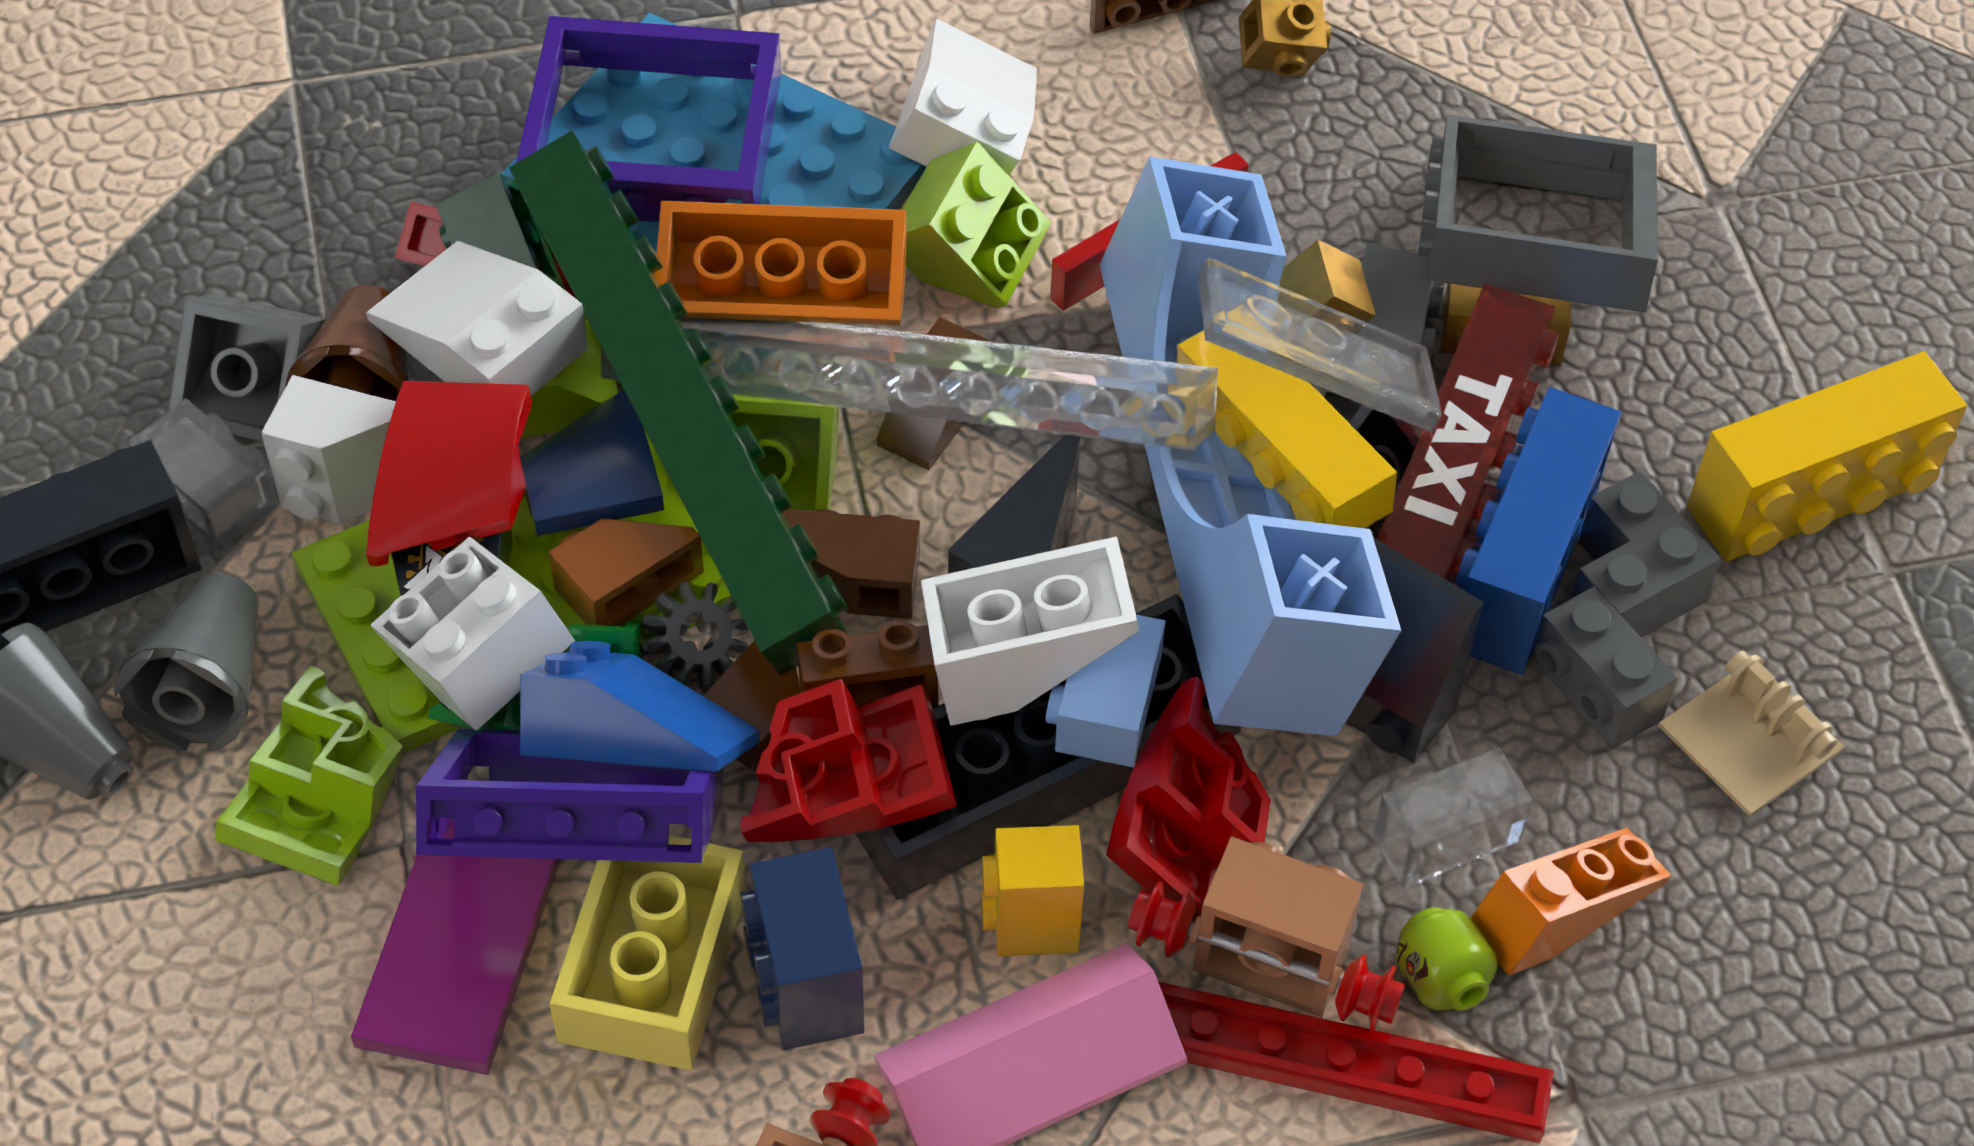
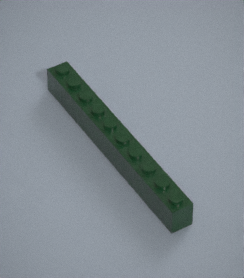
[508,131,849,676]

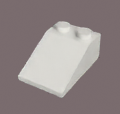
[889,19,1037,176]
[366,241,588,396]
[921,536,1139,726]

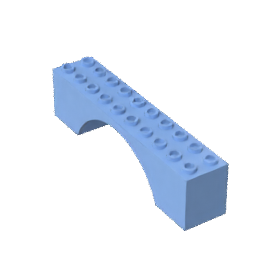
[1100,156,1401,736]

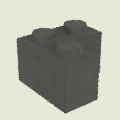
[1571,470,1721,638]

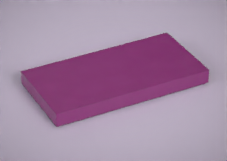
[351,821,561,1075]

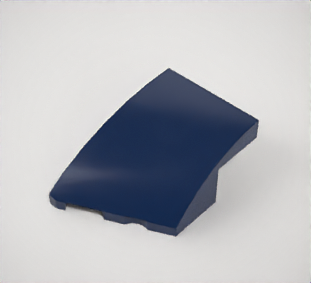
[520,390,664,536]

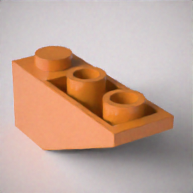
[1471,827,1672,976]

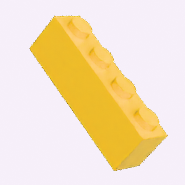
[1174,311,1397,528]

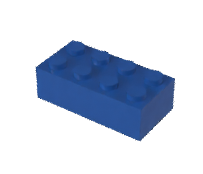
[1455,387,1622,675]

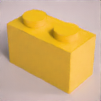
[981,825,1084,956]

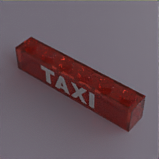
[1377,283,1560,582]

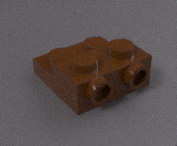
[796,620,939,708]

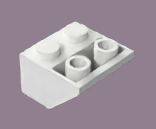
[371,537,575,731]

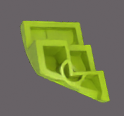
[215,665,403,886]

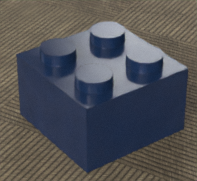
[740,847,864,1050]

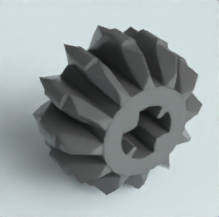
[641,581,749,692]

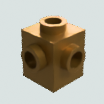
[1238,0,1331,77]

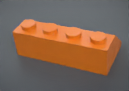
[655,201,907,326]

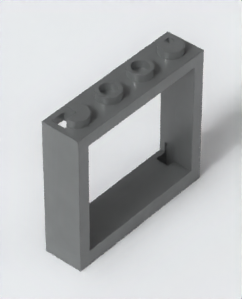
[1418,114,1658,313]

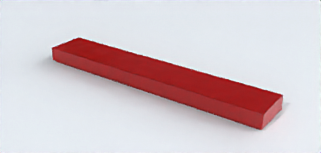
[1158,981,1554,1143]

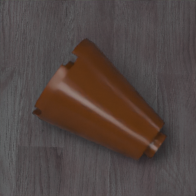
[285,285,409,401]

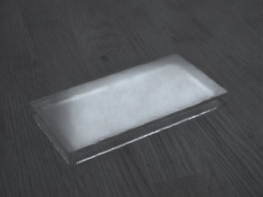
[1197,258,1442,432]

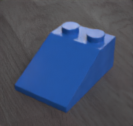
[520,641,760,772]

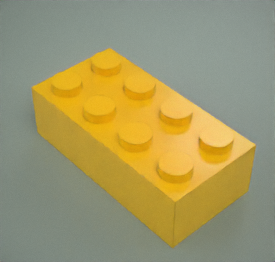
[1686,351,1968,562]

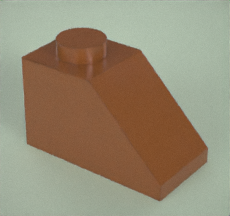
[548,518,704,626]

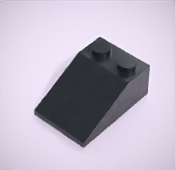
[948,429,1081,574]
[1346,537,1484,764]

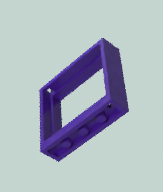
[516,16,782,222]
[416,729,723,863]

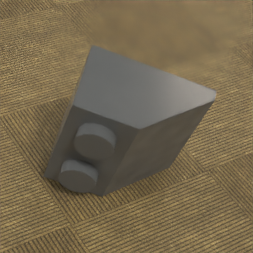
[167,294,326,441]

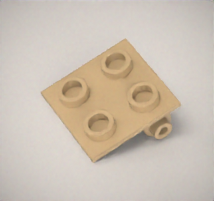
[1658,650,1845,817]

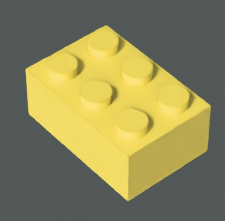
[549,835,747,1071]

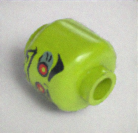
[1394,907,1498,1011]

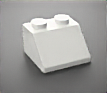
[261,375,396,524]

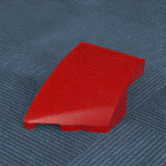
[366,381,533,567]
[1106,676,1271,921]
[740,679,957,842]

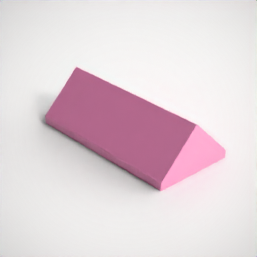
[874,943,1187,1146]

